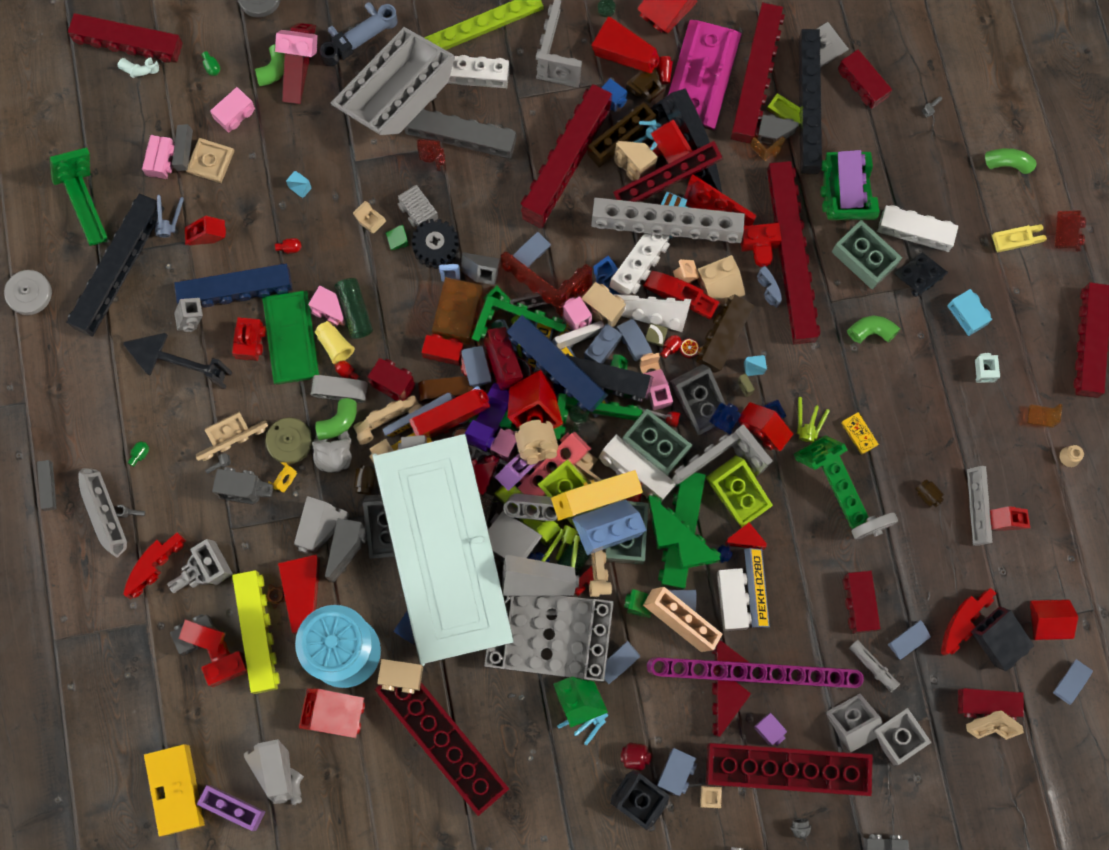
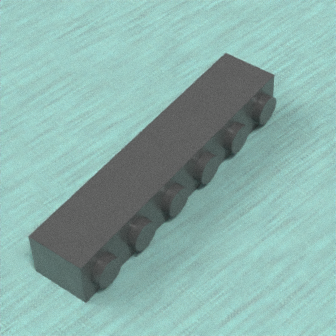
[404,108,516,159]

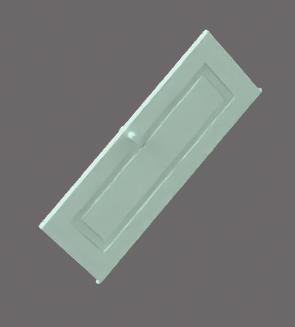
[372,434,514,666]

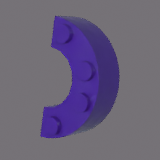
[465,383,509,452]

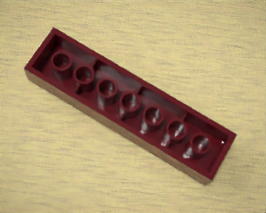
[521,84,612,229]
[374,682,510,816]
[706,743,873,796]

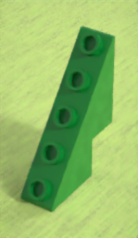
[647,494,721,569]

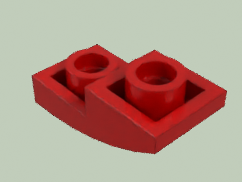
[179,620,225,652]

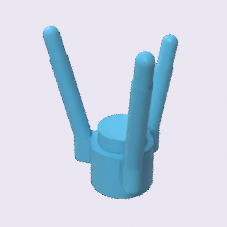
[634,120,661,150]
[557,713,608,745]

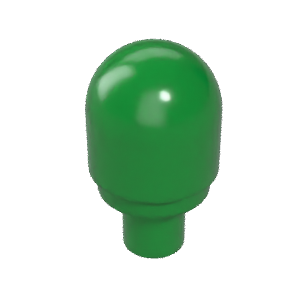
[201,51,220,76]
[127,441,149,467]

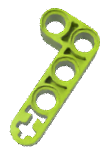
[494,485,561,546]

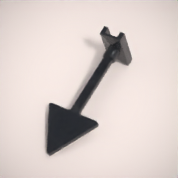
[123,333,232,389]

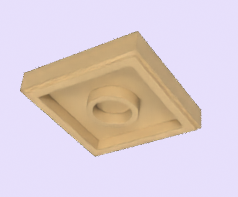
[186,138,234,183]

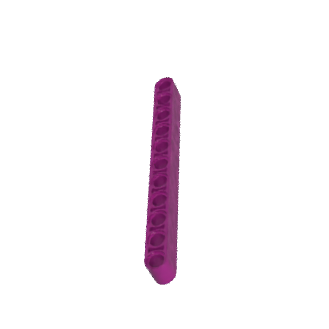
[647,657,864,688]

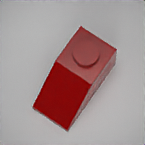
[185,216,226,245]
[990,506,1030,531]

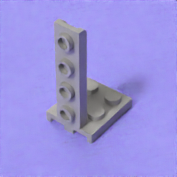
[536,0,582,88]
[672,424,772,484]

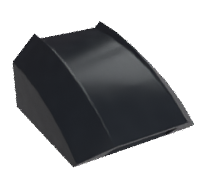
[610,770,670,830]

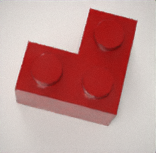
[736,402,793,452]

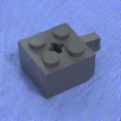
[212,467,273,505]

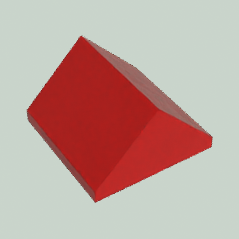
[650,120,693,164]
[1030,600,1078,640]

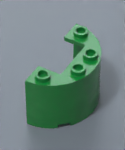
[820,152,880,220]

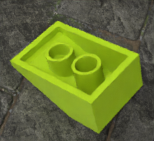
[705,455,773,528]
[537,459,602,529]

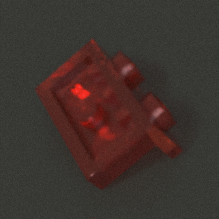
[417,139,445,171]
[1055,210,1086,252]

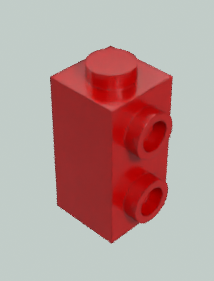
[421,334,464,366]

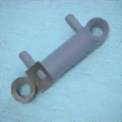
[320,2,397,66]

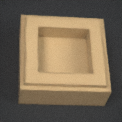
[700,786,722,808]

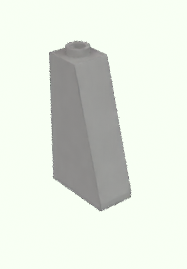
[501,555,579,596]

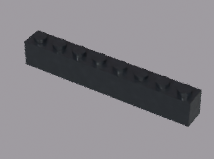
[799,29,822,174]
[66,193,165,337]

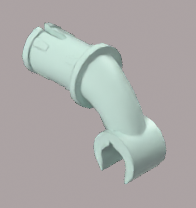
[118,58,159,78]

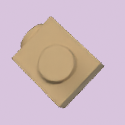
[353,201,386,234]

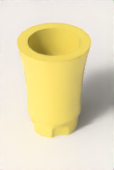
[315,321,355,364]

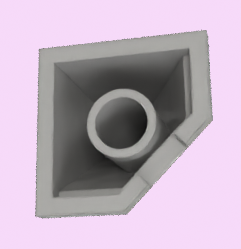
[294,496,349,554]
[244,739,293,804]

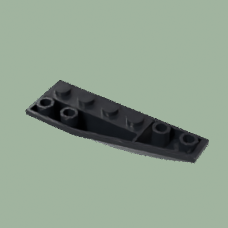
[650,88,722,193]

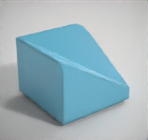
[286,171,312,198]
[744,355,767,376]

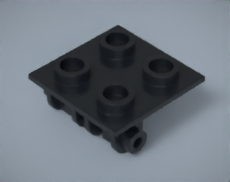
[894,252,948,297]

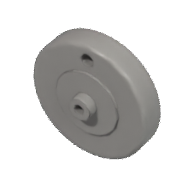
[4,270,52,315]
[851,513,898,539]

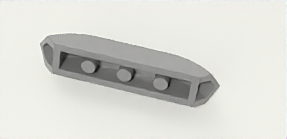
[79,468,127,558]

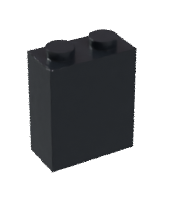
[971,606,1034,671]

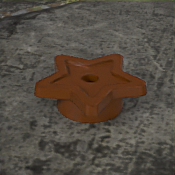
[266,584,286,609]

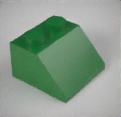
[553,677,608,728]

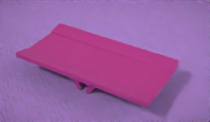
[668,20,742,130]

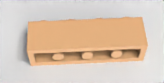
[643,587,722,652]

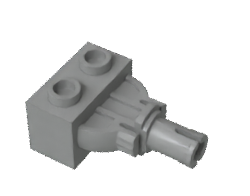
[167,539,233,593]

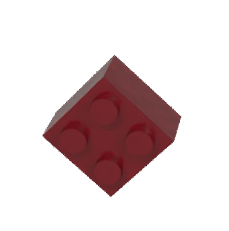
[368,358,416,402]

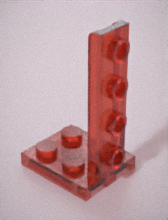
[501,252,592,317]

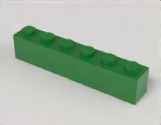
[658,473,706,590]

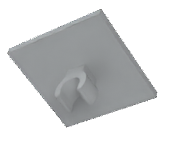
[817,22,849,67]

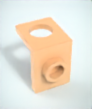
[673,259,700,283]
[639,353,660,374]

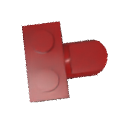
[740,223,782,267]
[232,317,266,361]
[201,640,248,687]

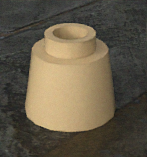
[1060,445,1084,467]

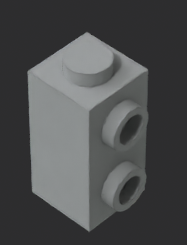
[174,298,203,332]

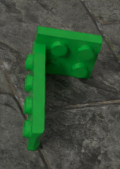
[50,147,108,246]
[472,295,567,341]
[554,393,643,444]
[793,435,869,529]

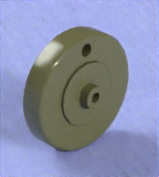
[265,417,313,464]

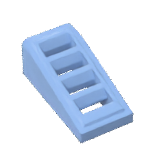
[439,264,460,282]

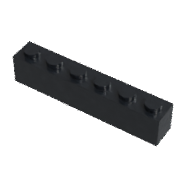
[535,355,654,402]

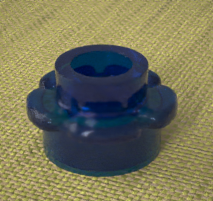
[717,545,732,564]

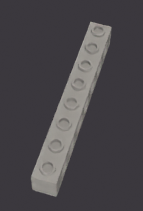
[591,198,744,243]

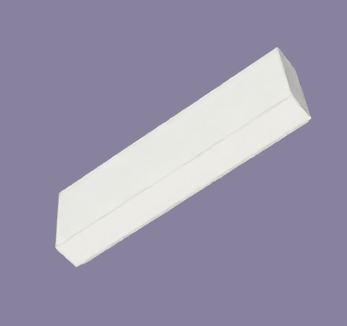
[552,321,604,349]

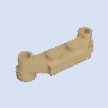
[353,396,423,445]
[589,550,612,597]

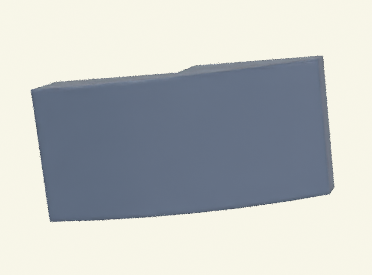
[510,232,551,272]
[757,266,782,308]
[616,318,652,361]
[604,641,640,684]
[1053,659,1093,705]

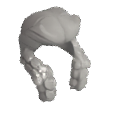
[312,430,352,473]

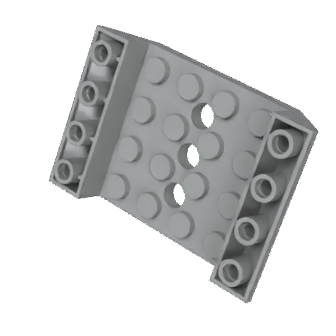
[484,587,613,682]

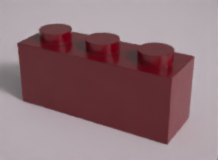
[838,49,892,109]
[483,327,523,391]
[842,570,881,634]
[958,688,1024,721]

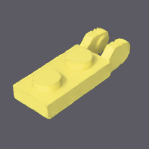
[992,224,1047,253]

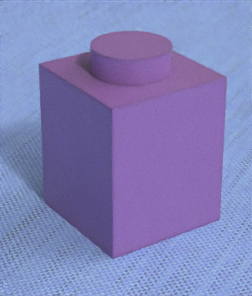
[754,713,787,746]

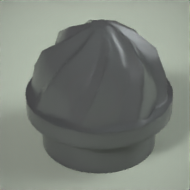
[791,818,811,839]

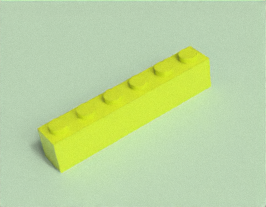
[232,570,280,694]

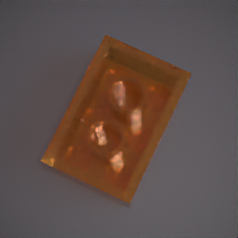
[432,277,483,345]

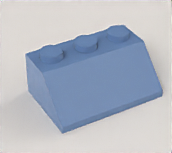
[572,499,647,555]

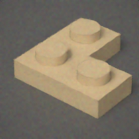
[966,711,1024,740]

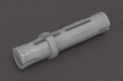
[849,640,900,692]

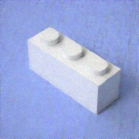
[717,568,752,631]

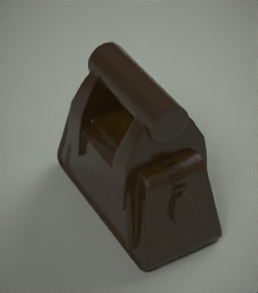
[626,68,665,103]

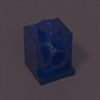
[709,402,741,435]

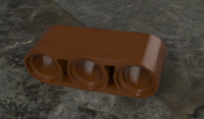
[418,376,474,403]

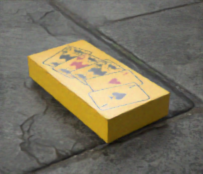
[841,412,879,455]

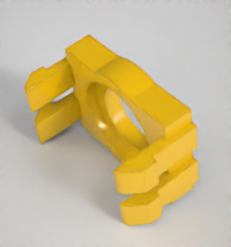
[268,462,297,492]

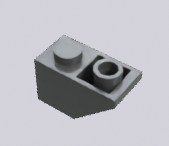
[756,115,799,146]
[461,252,500,285]

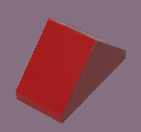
[725,522,767,550]

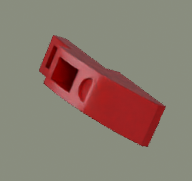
[643,270,720,320]
[123,532,186,599]
[941,588,997,656]

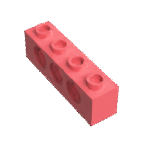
[518,432,591,496]

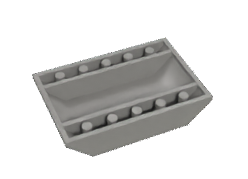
[331,27,455,135]

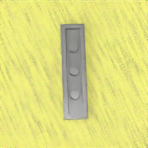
[967,466,992,546]

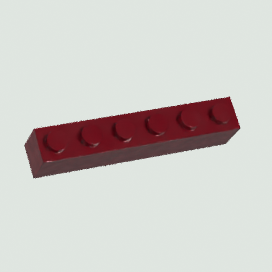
[68,13,183,63]
[613,141,724,202]
[1073,282,1109,398]

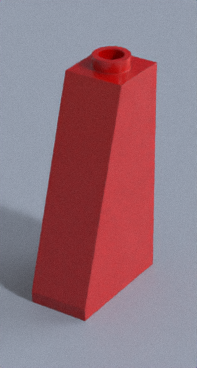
[591,16,659,73]
[409,389,490,438]
[278,554,320,635]

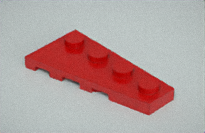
[684,174,757,226]

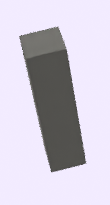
[172,124,193,171]
[510,291,558,315]
[37,460,57,511]

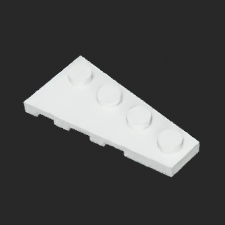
[614,294,691,332]

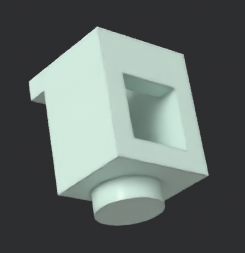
[975,353,1000,383]

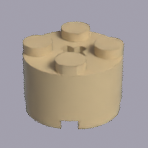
[515,420,558,465]

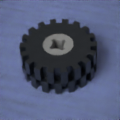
[412,219,459,269]

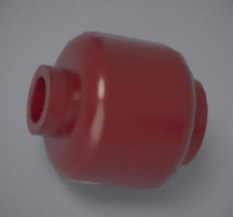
[621,742,651,771]

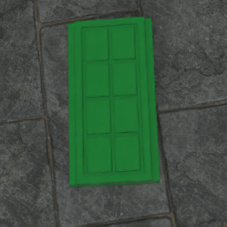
[263,291,319,385]

